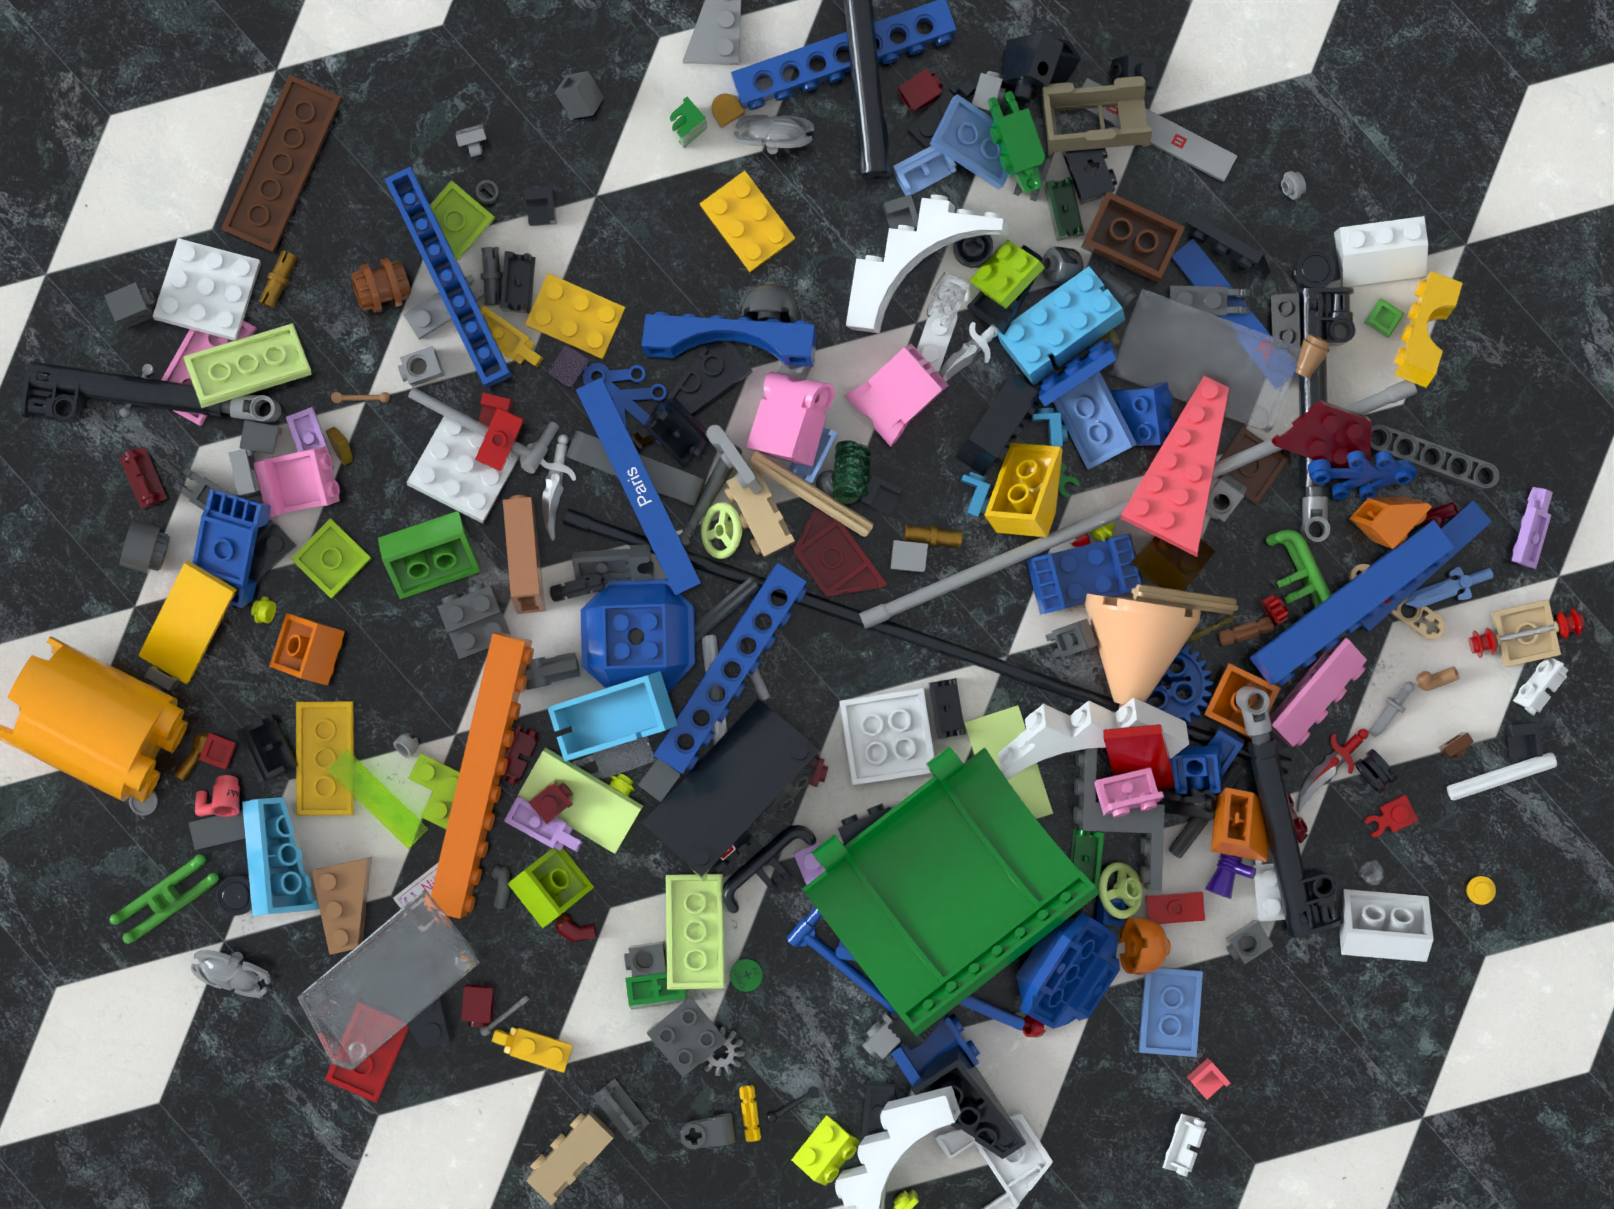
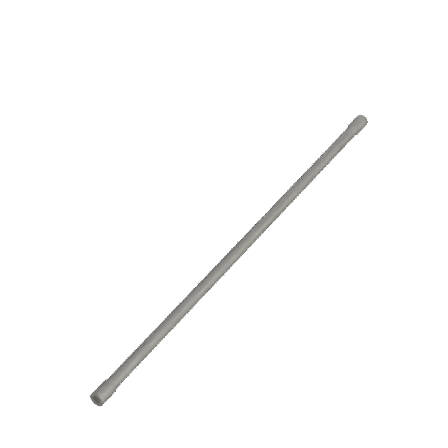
[859,380,1417,629]

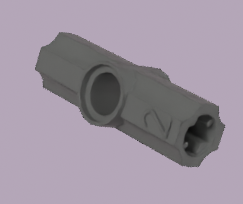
[524,652,580,690]

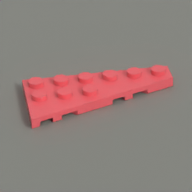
[1121,376,1229,557]

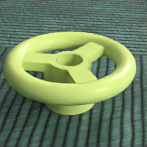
[701,502,743,559]
[1098,862,1143,919]

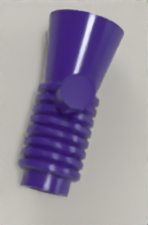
[1205,853,1256,899]

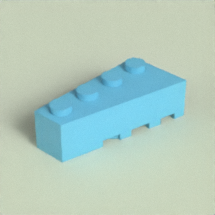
[242,797,320,916]

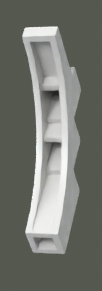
[846,195,1009,333]
[998,698,1189,779]
[835,1086,961,1209]

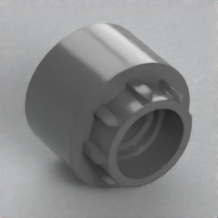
[119,519,170,574]

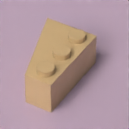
[724,468,795,558]
[527,1111,615,1205]

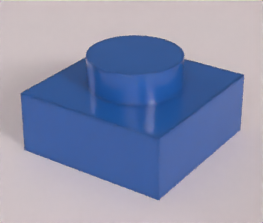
[1096,896,1127,926]

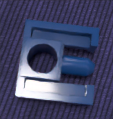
[1171,746,1223,794]

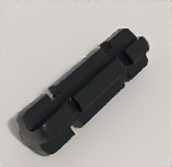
[550,574,605,602]

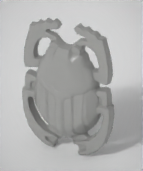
[733,115,814,154]
[191,950,271,998]

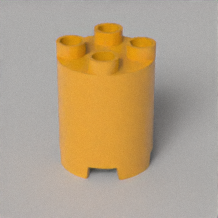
[0,637,188,803]

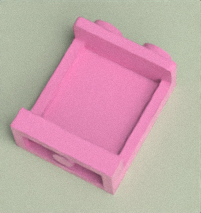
[253,446,340,517]

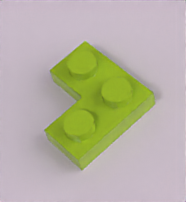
[408,753,460,829]

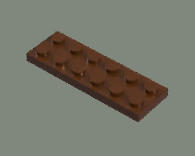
[221,74,343,253]

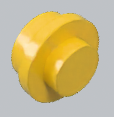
[1467,876,1496,905]

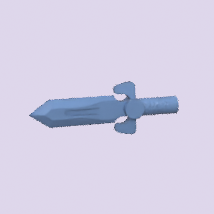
[1405,567,1493,608]

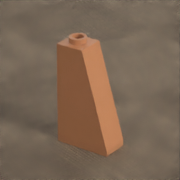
[503,495,546,614]

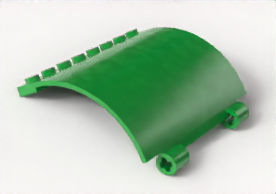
[802,746,1100,1037]

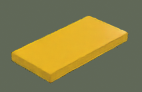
[138,561,237,684]
[296,702,354,816]

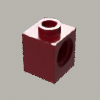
[897,68,943,115]
[461,984,495,1027]

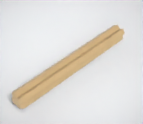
[748,451,873,537]
[1131,584,1239,615]

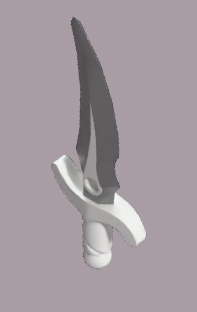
[939,322,998,382]
[540,434,576,541]

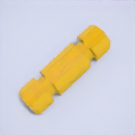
[739,1085,761,1142]

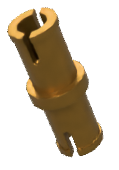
[258,250,298,309]
[904,524,962,548]

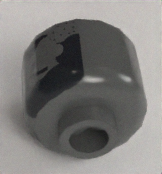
[1041,246,1084,284]

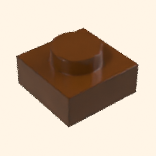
[1438,732,1474,759]

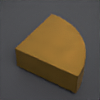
[326,427,353,466]

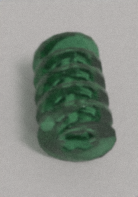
[833,440,871,504]

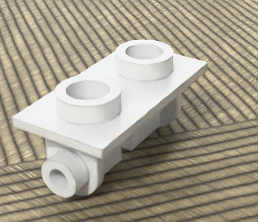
[1513,657,1568,716]
[1162,1114,1206,1177]

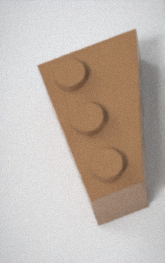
[312,857,372,955]

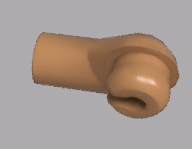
[1416,666,1460,691]

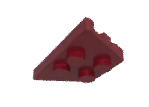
[1271,400,1372,468]
[793,507,888,597]

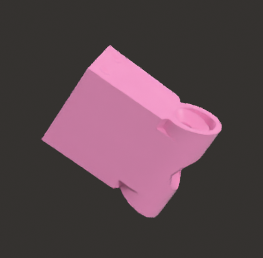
[844,344,949,447]
[746,372,835,467]

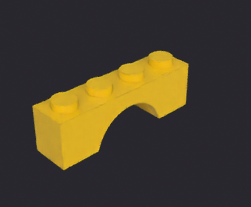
[1394,271,1463,388]

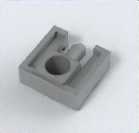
[228,449,261,498]

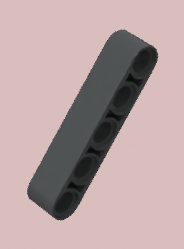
[1370,424,1499,490]
[566,430,705,507]

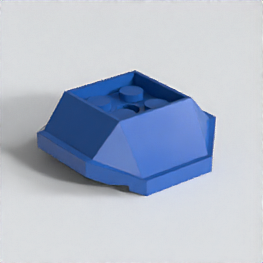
[580,579,696,693]
[1016,912,1120,1029]

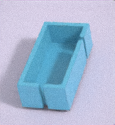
[997,266,1125,386]
[547,671,678,762]

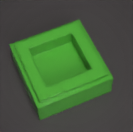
[1364,298,1405,338]

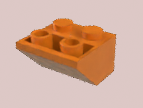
[1349,496,1432,549]
[1211,788,1269,862]

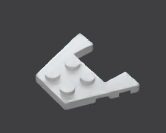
[935,1113,1053,1209]

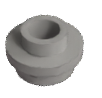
[1281,171,1306,200]

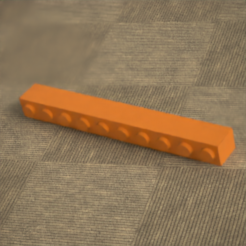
[428,632,534,919]

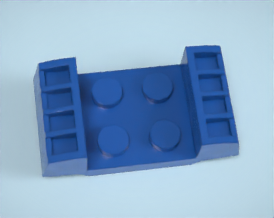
[193,489,271,608]
[1026,534,1144,615]

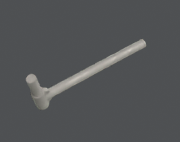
[408,387,559,473]

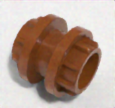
[351,258,411,313]

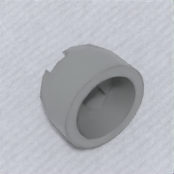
[393,733,419,758]

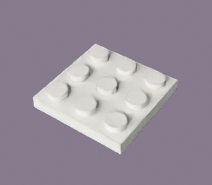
[153,238,261,341]
[407,416,520,524]
[839,688,934,785]

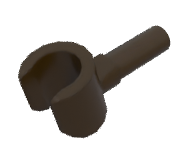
[631,432,657,451]

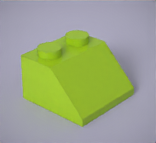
[508,848,594,928]

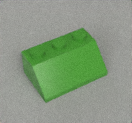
[378,511,481,599]

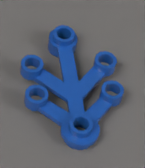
[583,363,667,445]
[1308,451,1417,500]

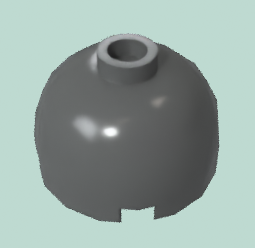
[741,281,798,323]

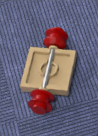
[1469,599,1585,667]

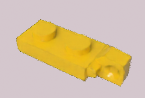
[481,305,544,367]
[491,1027,573,1073]

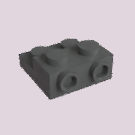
[437,583,511,660]

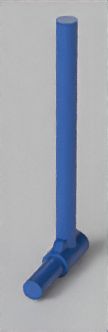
[786,907,894,1013]

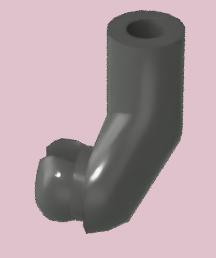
[490,865,511,909]

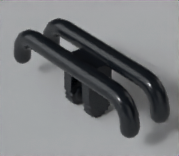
[723,825,817,913]

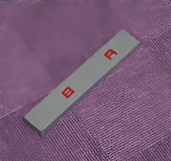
[1082,78,1237,182]

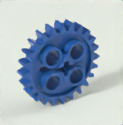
[1145,645,1213,726]

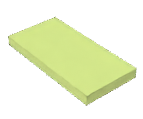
[183,323,312,408]
[964,705,1053,819]
[518,747,643,854]
[666,874,725,990]

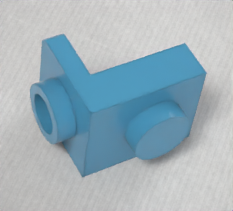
[1031,408,1067,448]
[960,472,990,518]

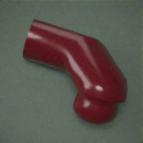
[1421,502,1458,528]
[555,914,596,942]

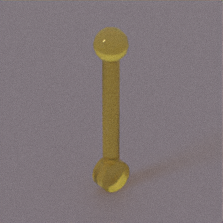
[1184,615,1235,647]

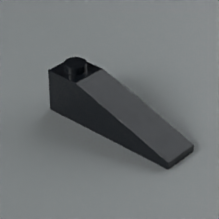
[912,1045,1026,1159]

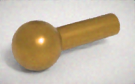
[174,733,208,782]

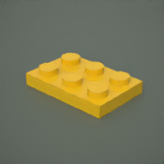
[700,171,795,273]
[525,273,626,360]

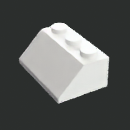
[1334,216,1428,287]
[1339,889,1433,962]

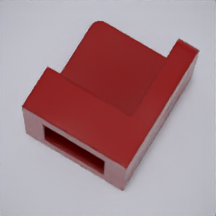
[479,393,513,427]

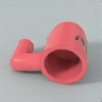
[195,775,240,817]

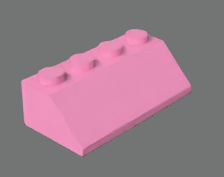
[1270,638,1367,747]

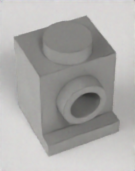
[972,71,1006,117]
[862,1012,900,1059]

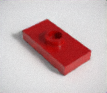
[475,407,525,471]
[1145,892,1205,924]

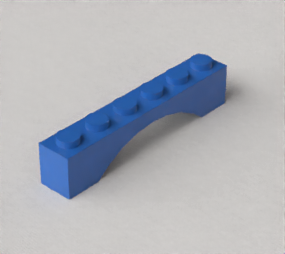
[641,312,817,367]

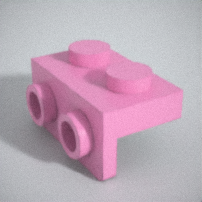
[1094,767,1164,818]

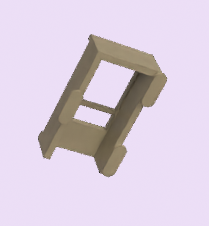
[1042,76,1152,155]

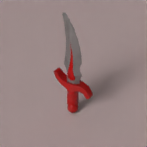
[1296,728,1369,812]

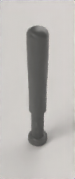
[678,444,742,548]

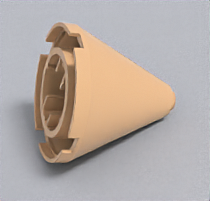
[1085,593,1201,709]

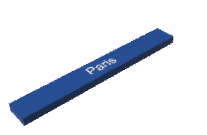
[576,377,701,596]

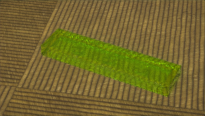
[327,749,428,849]

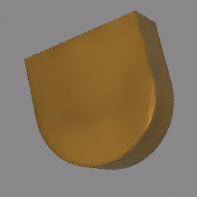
[712,93,745,128]

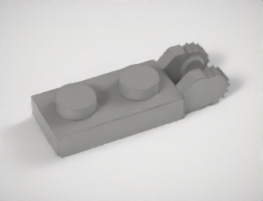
[404,275,484,340]
[706,425,764,495]

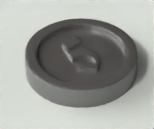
[129,790,159,816]

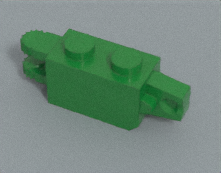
[988,91,1045,194]

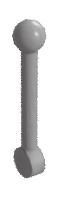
[119,364,154,417]
[480,995,530,1036]

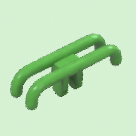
[1266,529,1331,607]
[110,854,219,944]

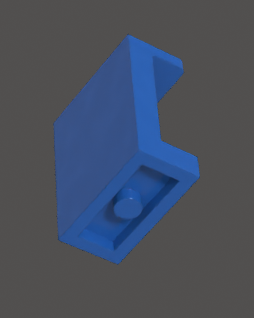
[890,1014,980,1086]

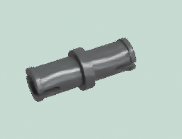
[480,247,503,305]

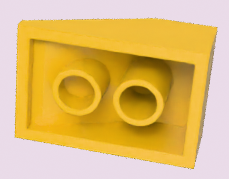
[984,443,1063,537]

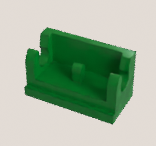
[670,97,707,148]
[1070,828,1104,889]
[625,972,687,1010]

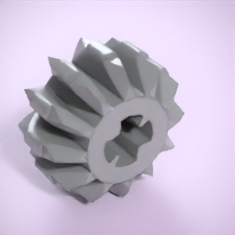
[701,1026,745,1076]

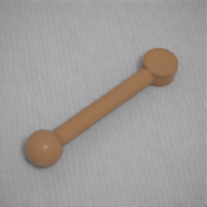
[331,392,390,404]

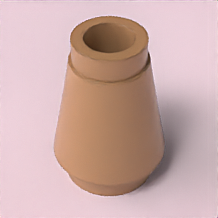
[1295,334,1330,378]

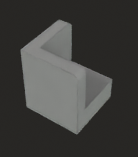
[890,540,928,572]

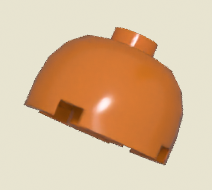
[1119,917,1171,975]

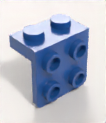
[1109,382,1175,446]

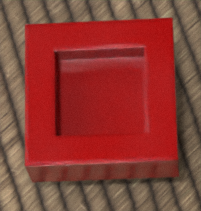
[199,733,237,770]

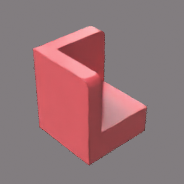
[1187,1058,1231,1099]

